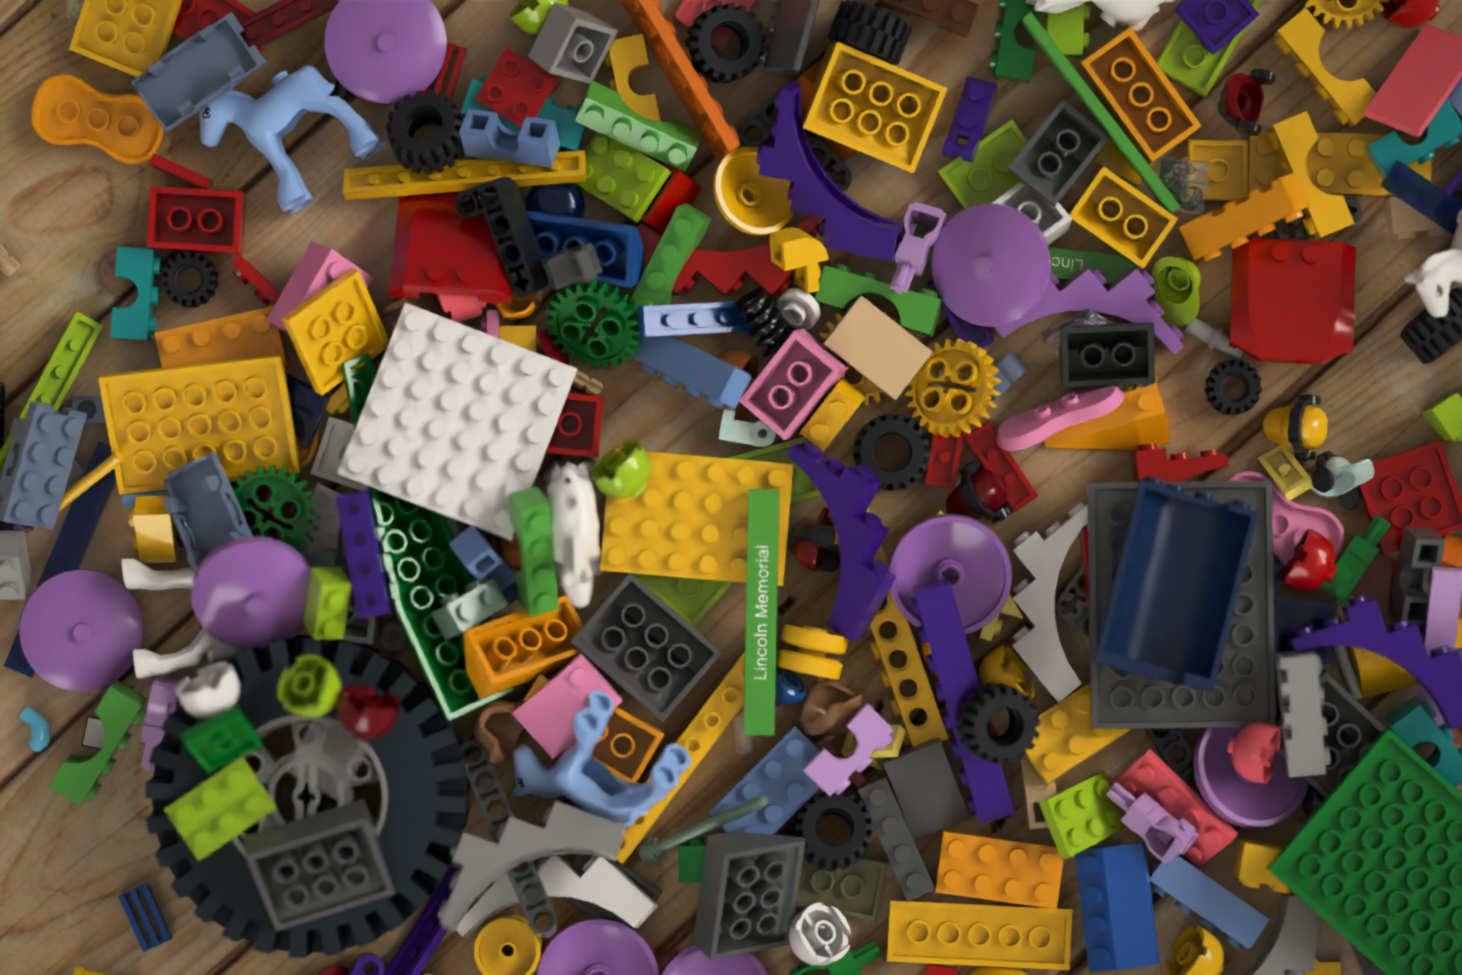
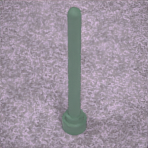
[637,796,768,864]

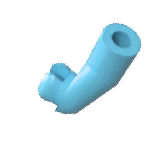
[19,706,50,752]

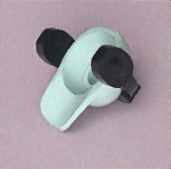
[1311,451,1375,511]

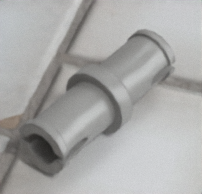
[1184,318,1243,360]

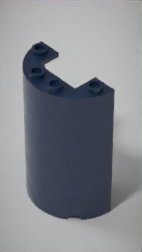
[1093,476,1259,693]

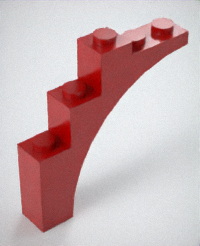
[637,214,823,297]
[1079,443,1229,604]

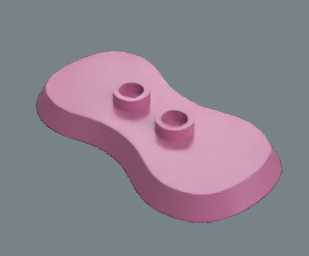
[997,385,1124,451]
[1228,471,1345,567]

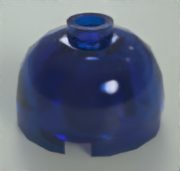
[525,183,586,219]

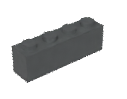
[857,775,935,902]

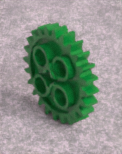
[546,279,643,370]
[232,465,321,552]

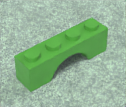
[574,80,701,172]
[628,203,713,313]
[815,263,944,337]
[508,487,559,617]
[49,679,148,806]

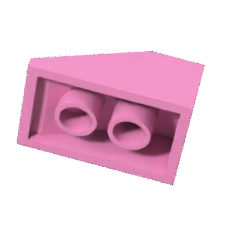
[512,652,622,759]

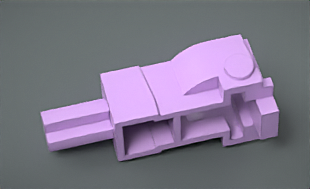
[889,202,948,295]
[140,676,185,770]
[1106,782,1199,864]

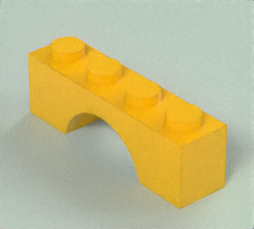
[1273,7,1376,128]
[1267,111,1355,240]

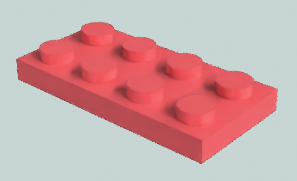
[1110,748,1238,869]

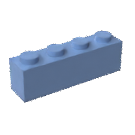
[631,336,752,409]
[1149,856,1270,950]

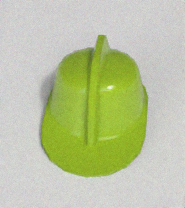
[1152,256,1201,326]

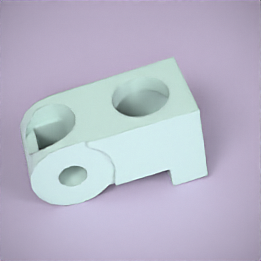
[718,409,776,447]

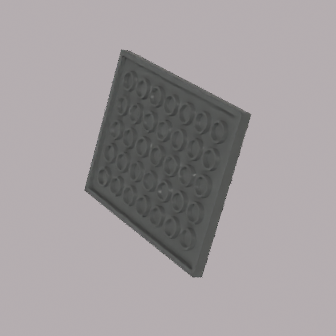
[1087,481,1276,729]

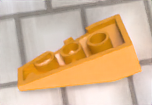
[1043,383,1171,451]

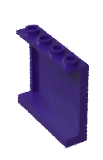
[335,491,395,619]

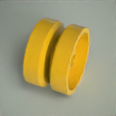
[776,624,848,680]
[474,914,543,975]

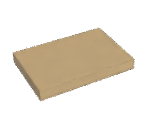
[823,295,933,400]

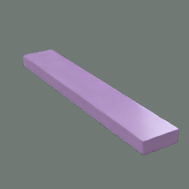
[1416,566,1462,744]

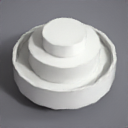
[776,288,821,330]

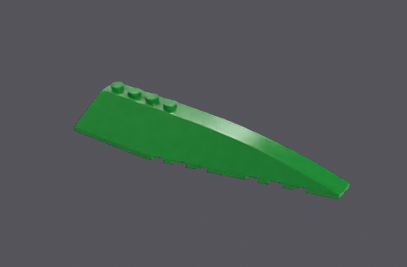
[341,353,522,722]

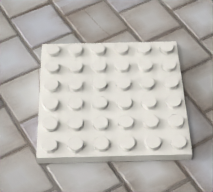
[338,303,578,541]

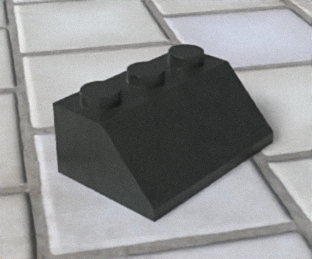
[1060,322,1155,387]

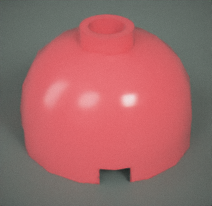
[1228,721,1282,784]

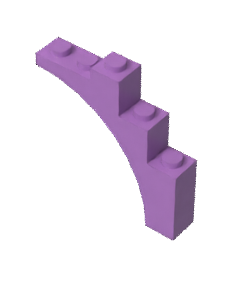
[993,265,1184,354]

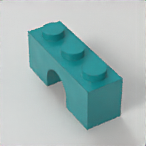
[1364,98,1462,181]
[110,246,162,342]
[1385,695,1462,787]

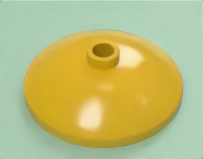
[713,146,794,236]

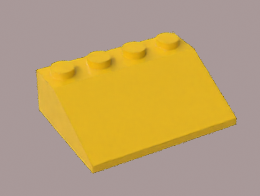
[802,42,948,174]

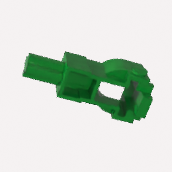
[1320,515,1391,607]
[789,940,882,975]

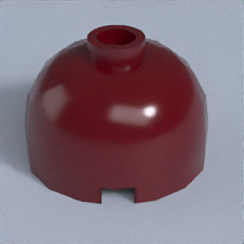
[336,685,400,742]

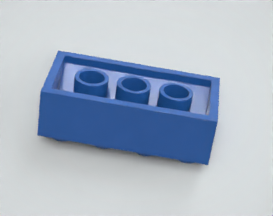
[519,210,645,288]
[1075,842,1160,972]

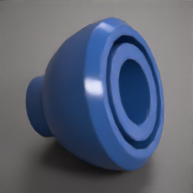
[775,666,806,707]

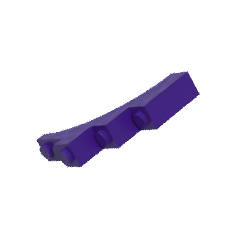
[756,82,904,261]
[786,442,896,641]
[1288,594,1462,729]

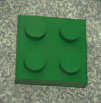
[180,705,263,774]

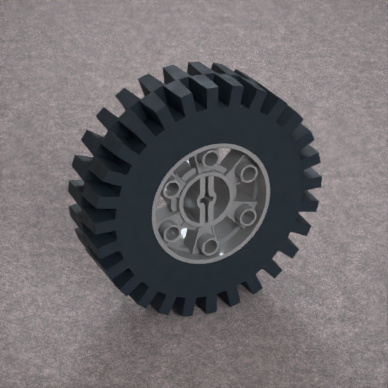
[145,636,470,958]

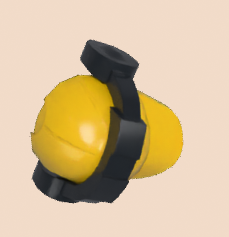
[1263,394,1328,461]

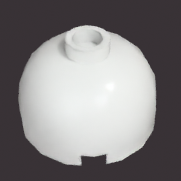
[175,662,240,719]
[789,903,851,966]

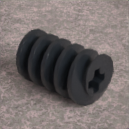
[736,287,793,357]

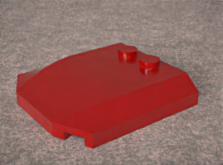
[389,191,513,304]
[1229,238,1356,365]

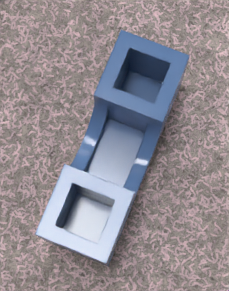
[459,109,561,168]
[449,525,517,609]

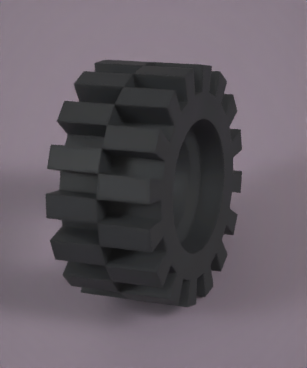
[161,251,219,308]
[1204,360,1262,415]

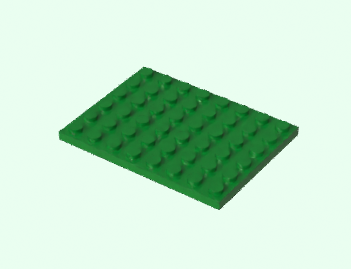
[1266,728,1462,975]

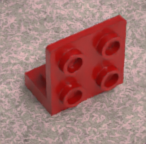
[476,47,560,128]

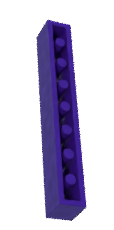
[910,577,1015,823]

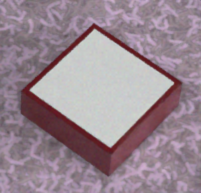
[81,715,105,750]

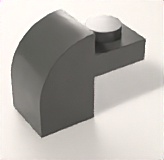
[540,243,602,290]

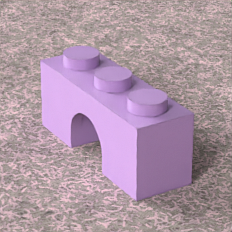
[802,703,894,796]

